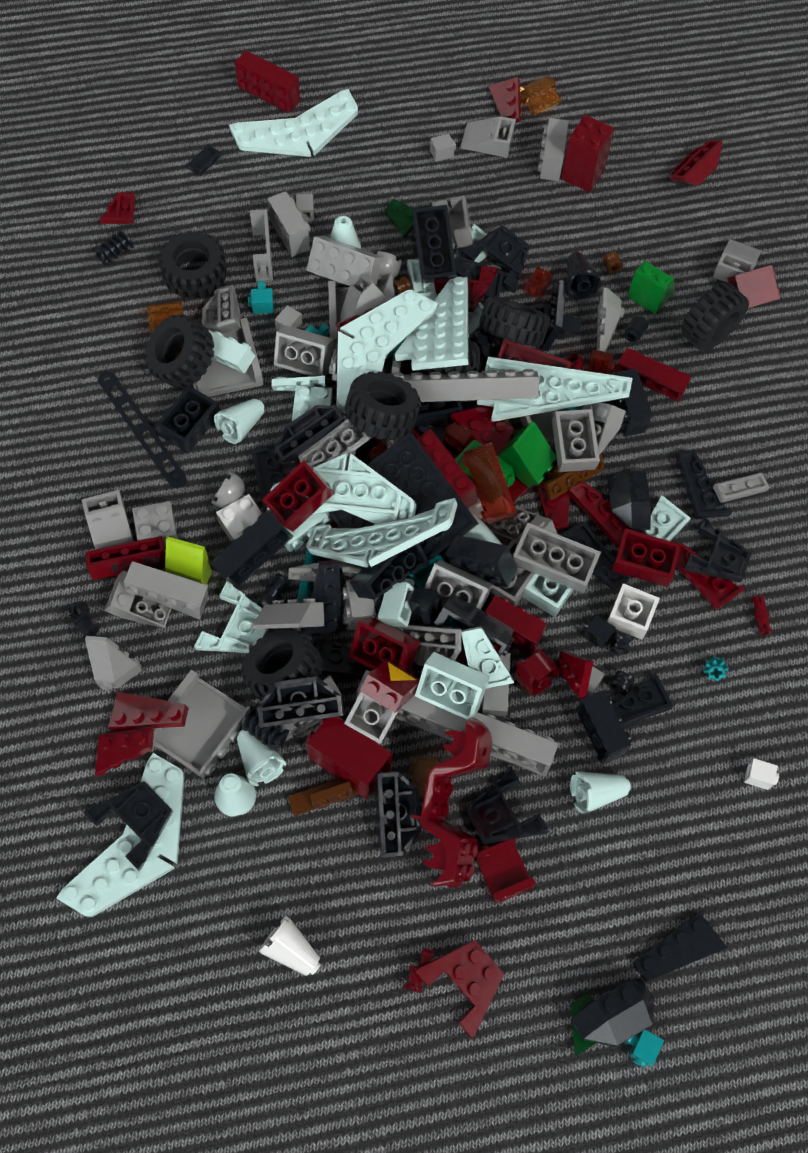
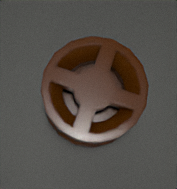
[603,252,623,274]
[393,276,411,296]

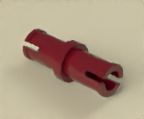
[752,595,772,635]

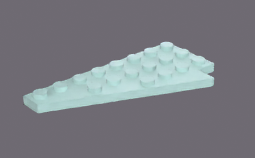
[395,277,468,370]
[477,357,632,421]

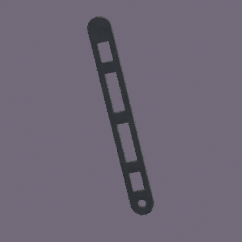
[98,371,187,488]

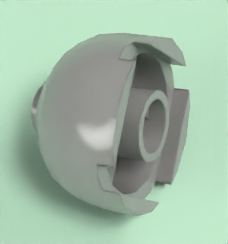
[371,251,402,282]
[211,471,246,509]

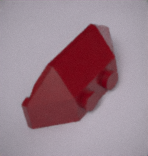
[669,140,723,186]

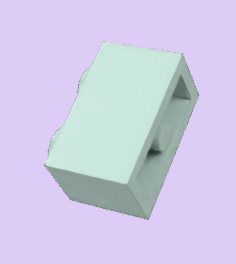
[378,582,415,627]

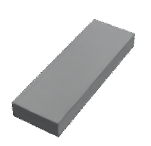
[713,473,770,503]

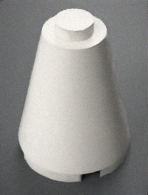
[259,915,321,976]

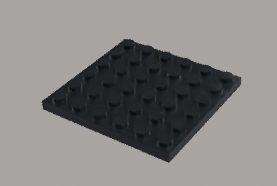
[328,431,479,579]

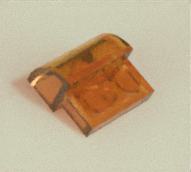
[520,76,562,116]
[147,301,184,333]

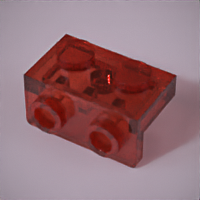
[587,350,615,375]

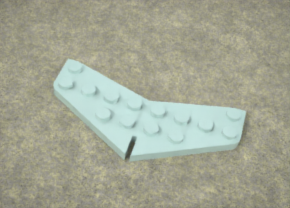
[229,89,358,157]
[336,290,438,416]
[267,453,416,525]
[306,498,458,567]
[57,753,184,917]

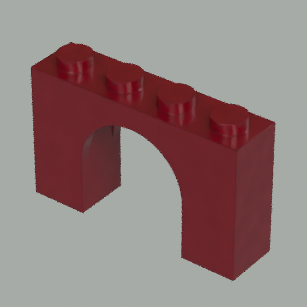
[417,429,477,508]

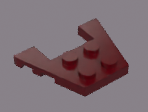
[434,266,497,312]
[414,940,504,1038]

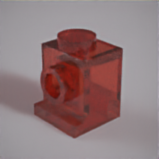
[525,266,552,298]
[444,422,474,452]

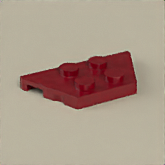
[450,406,514,456]

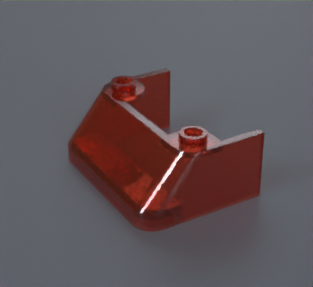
[461,442,519,525]

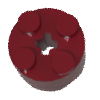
[514,649,560,696]

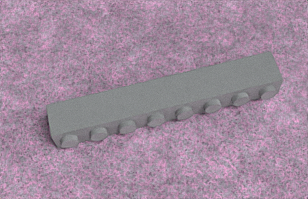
[393,369,539,402]

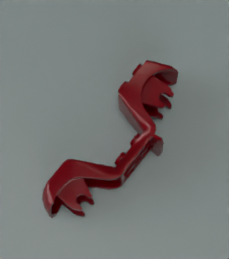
[411,717,492,888]

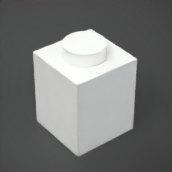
[744,759,779,790]

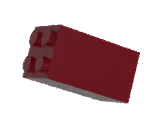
[561,115,614,192]
[306,716,392,800]

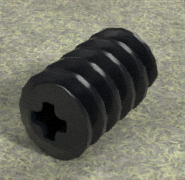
[95,230,134,266]
[242,710,289,751]

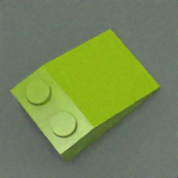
[165,536,212,585]

